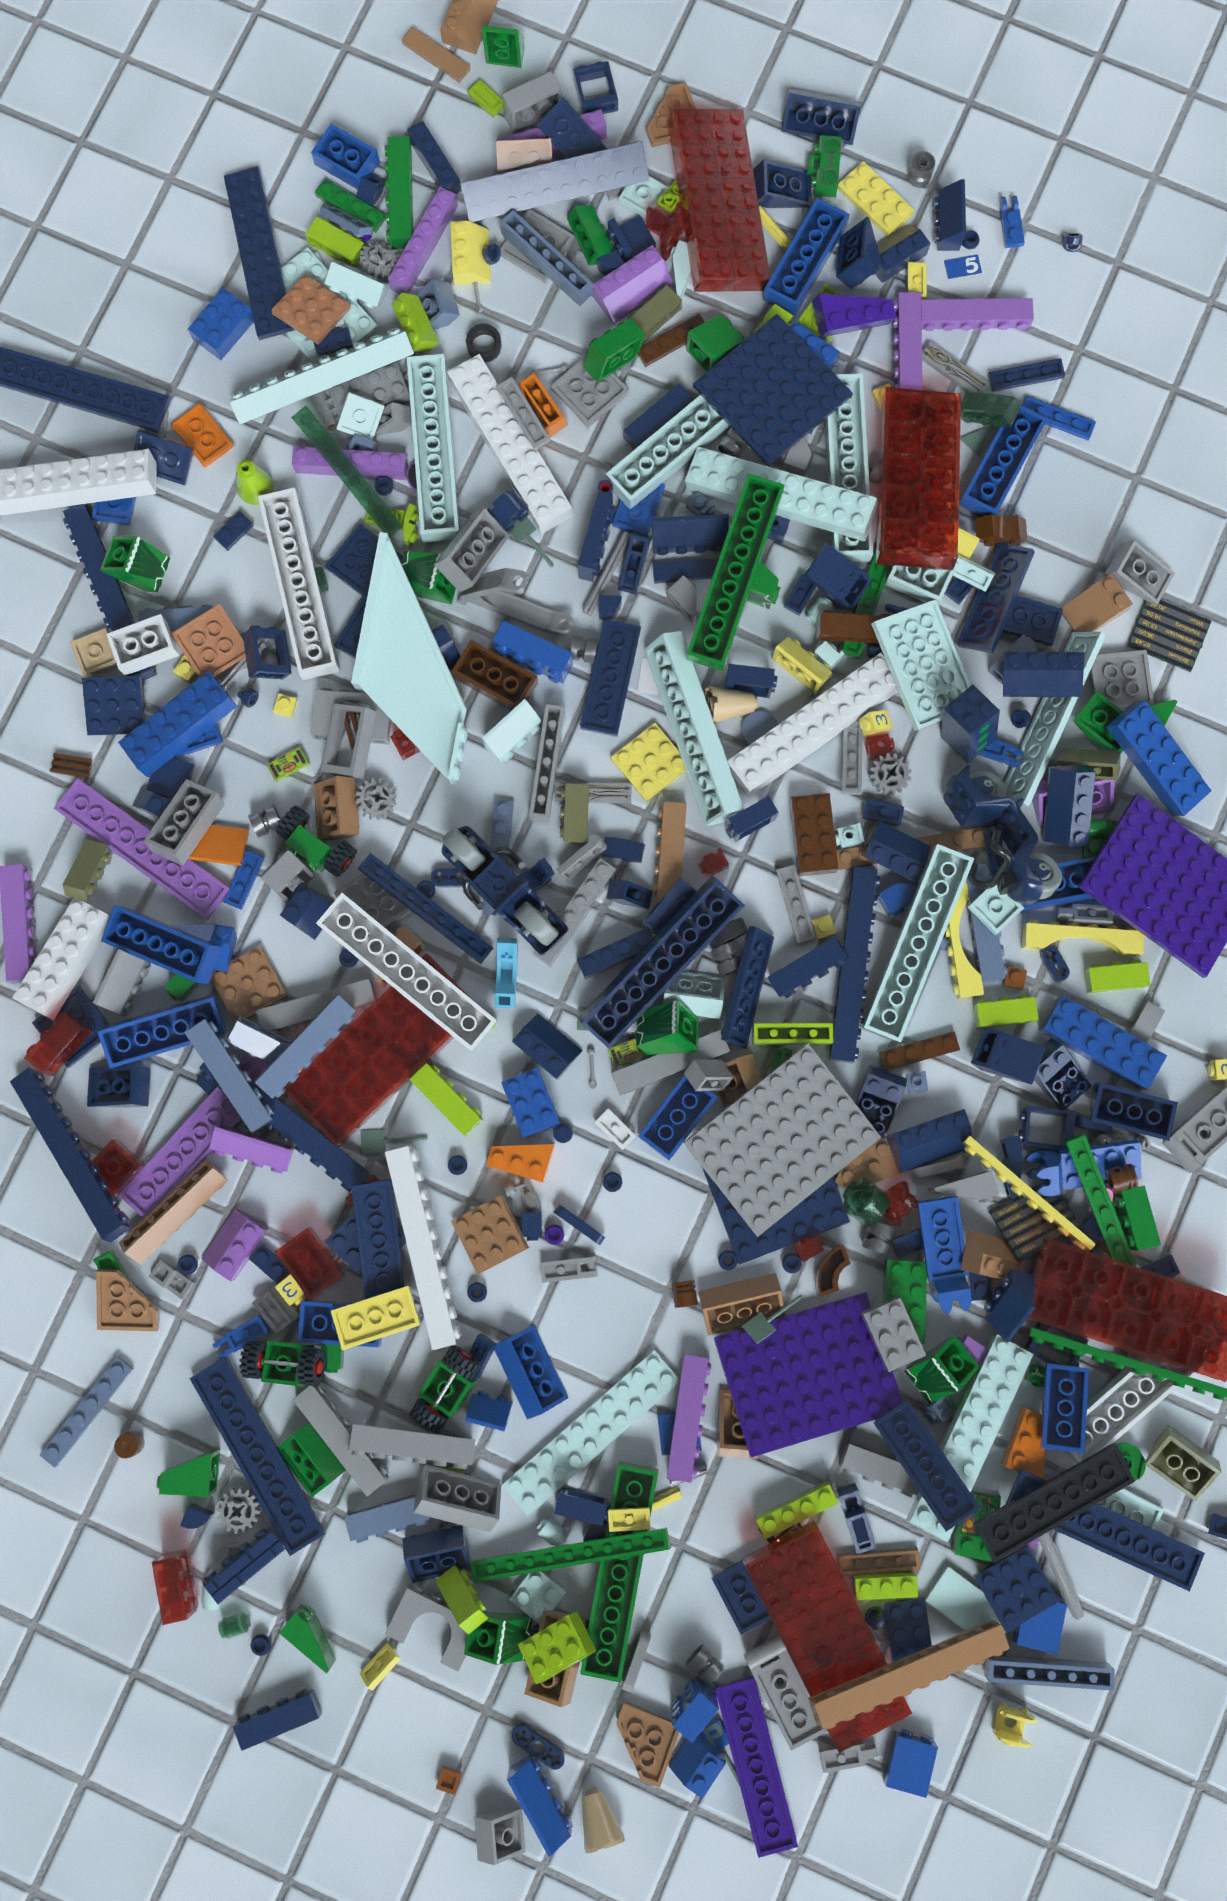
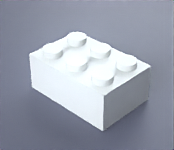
[106,614,179,676]

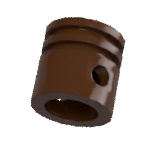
[1106,1164,1138,1193]
[671,1280,698,1308]
[114,1431,145,1459]

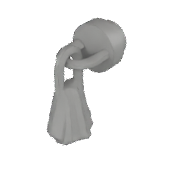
[503,1180,540,1212]

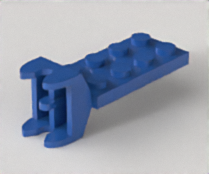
[1025,1139,1142,1196]
[917,1195,971,1314]

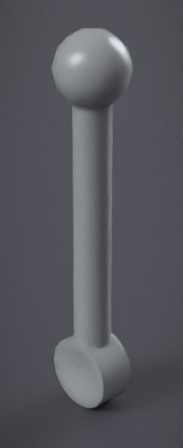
[472,281,483,314]
[529,365,568,376]
[587,1048,597,1089]

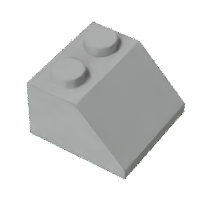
[474,1808,525,1865]

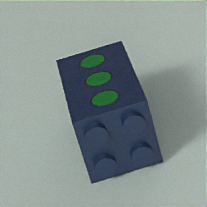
[941,684,1000,764]

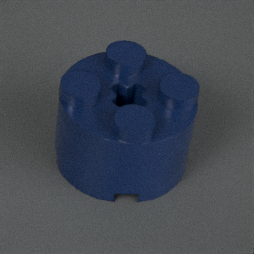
[487,488,529,533]

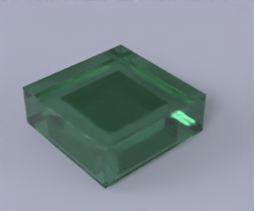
[315,567,329,592]

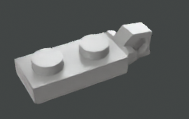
[1056,904,1113,926]
[819,1742,878,1773]

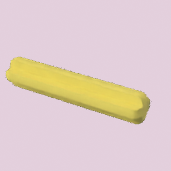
[754,206,791,252]
[651,1487,682,1512]

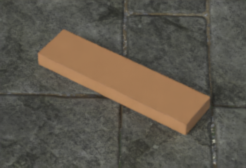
[402,27,470,83]
[837,1548,921,1576]

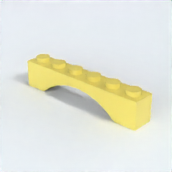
[944,881,984,999]
[1022,920,1144,957]

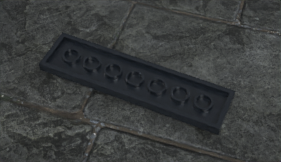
[973,1443,1135,1563]

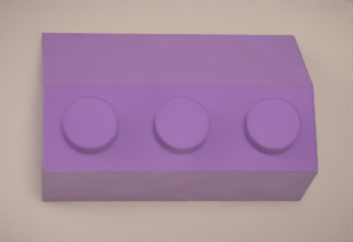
[202,1208,268,1281]

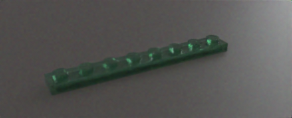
[291,405,403,538]

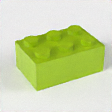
[518,1612,596,1684]

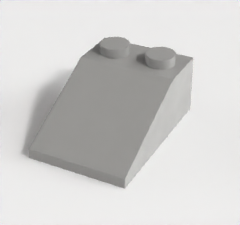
[1104,540,1175,605]
[928,1171,999,1203]

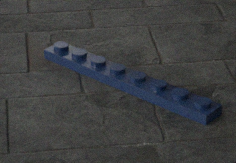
[358,853,493,964]

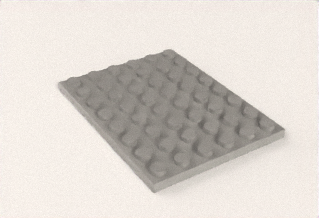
[683,1043,881,1237]

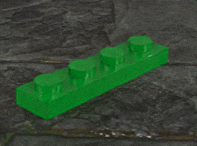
[315,179,386,233]

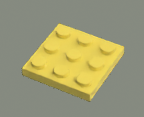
[610,723,686,803]

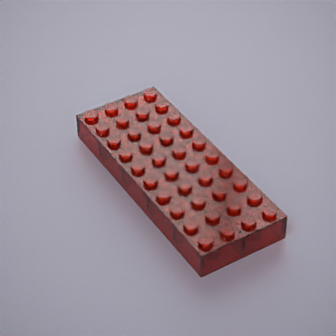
[667,109,771,292]
[876,387,961,570]
[284,953,471,1147]
[1027,1239,1227,1382]
[742,1520,913,1753]

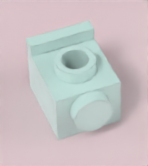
[814,641,844,670]
[835,823,865,850]

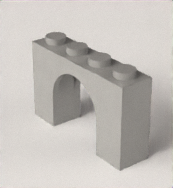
[311,688,392,745]
[385,1584,467,1672]

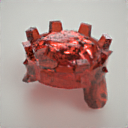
[876,1181,918,1227]

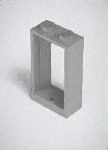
[321,701,376,779]

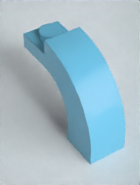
[495,938,518,1009]

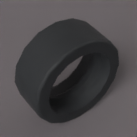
[466,323,502,363]
[712,917,748,948]

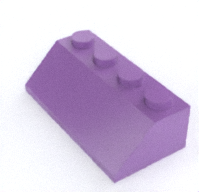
[592,245,673,324]
[1032,779,1114,826]
[210,1124,294,1174]

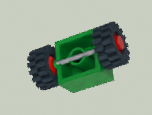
[276,805,357,877]
[239,1341,327,1387]
[409,1345,482,1433]

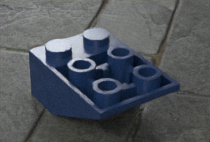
[805,543,872,611]
[971,1027,1046,1085]
[1034,1038,1092,1111]
[855,1065,906,1138]

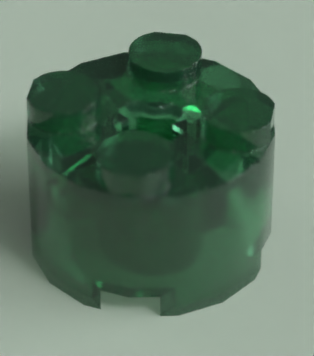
[842,1178,890,1226]

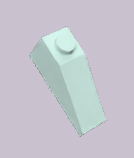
[670,240,700,299]

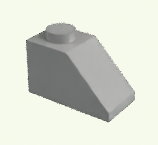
[375,402,412,435]
[667,575,697,622]

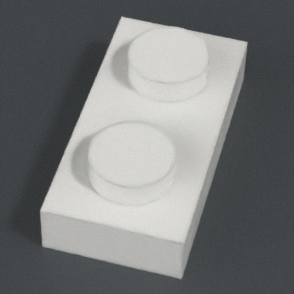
[594,1109,636,1150]

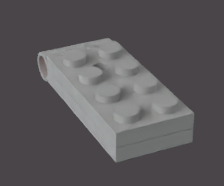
[312,362,410,432]
[1162,1084,1227,1173]
[743,1635,828,1751]

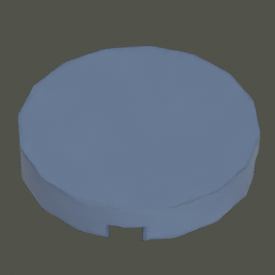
[741,711,778,745]

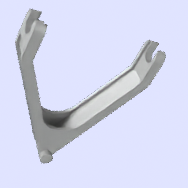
[457,568,574,636]

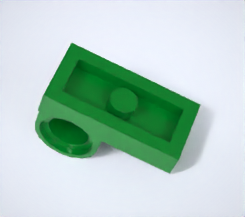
[1082,819,1107,859]

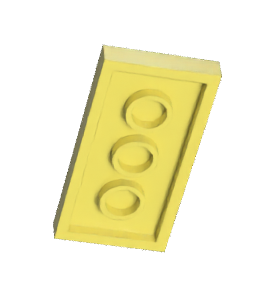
[838,161,915,236]
[331,1286,421,1350]

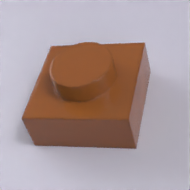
[1002,966,1027,990]
[436,1766,462,1795]

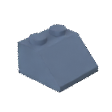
[416,279,460,330]

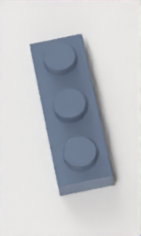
[320,206,373,237]

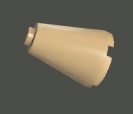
[704,685,758,724]
[582,1787,625,1853]

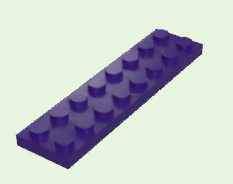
[715,1676,798,1858]

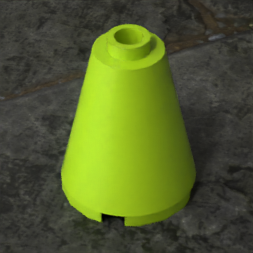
[236,460,274,505]

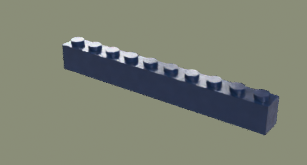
[63,504,157,681]
[829,866,880,1064]
[199,1062,370,1192]
[10,1067,131,1242]

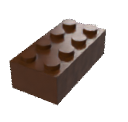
[452,640,538,711]
[789,793,839,877]

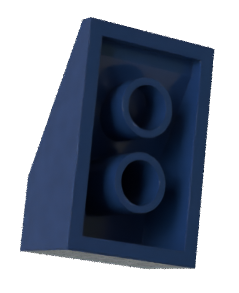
[752,159,812,208]
[836,217,880,289]
[87,1065,151,1107]

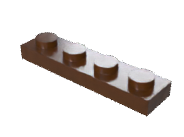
[638,314,705,367]
[879,1031,960,1071]

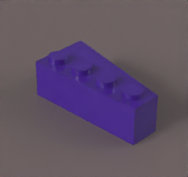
[812,293,896,338]

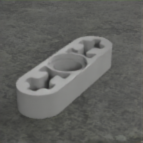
[910,1157,968,1179]
[621,1630,651,1693]

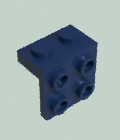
[606,216,656,263]

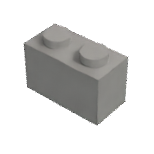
[684,1060,733,1091]

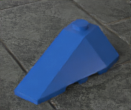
[170,924,237,972]

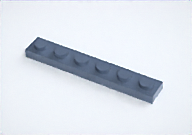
[482,800,514,916]
[40,1356,134,1468]

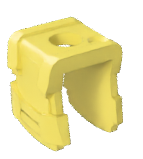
[993,1702,1037,1748]

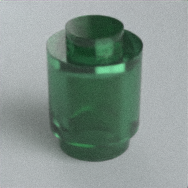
[218,1612,251,1639]

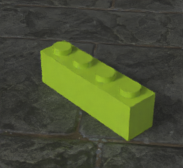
[752,1023,833,1045]
[409,1063,482,1137]
[754,1481,838,1539]

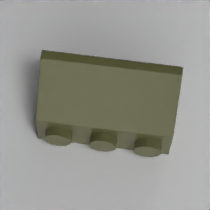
[1145,1425,1222,1501]

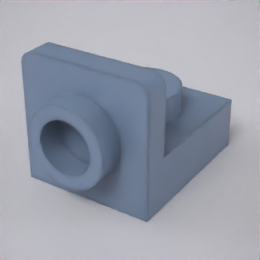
[346,434,378,452]
[686,491,716,516]
[906,1071,928,1093]
[920,1395,957,1424]

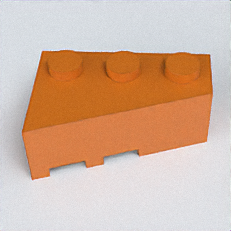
[519,373,568,438]
[486,1144,555,1183]
[1001,1406,1045,1479]

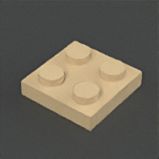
[70,628,117,677]

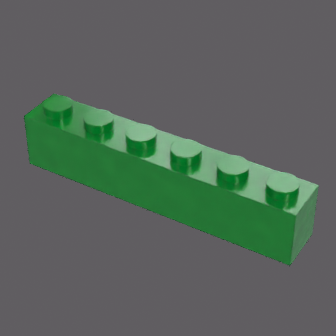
[385,136,413,249]

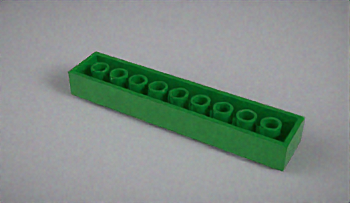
[686,473,785,672]
[580,1461,659,1683]

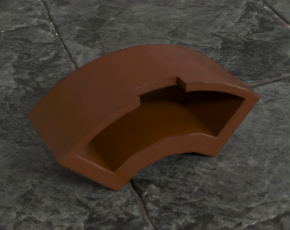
[975,514,1028,546]
[815,1244,851,1297]

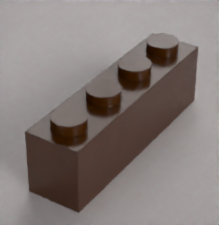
[817,610,891,644]

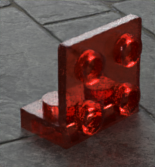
[646,206,679,262]

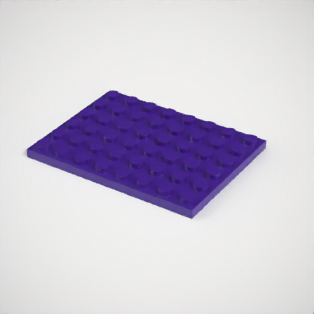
[1078,793,1227,978]
[713,1292,903,1458]

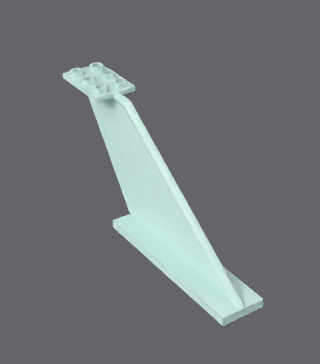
[351,532,468,785]

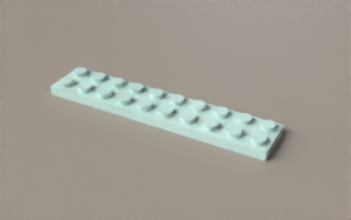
[1004,632,1105,806]
[502,1350,680,1516]

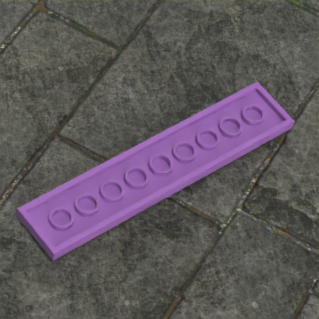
[54,778,230,920]
[119,1054,269,1218]

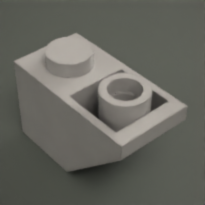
[781,437,812,477]

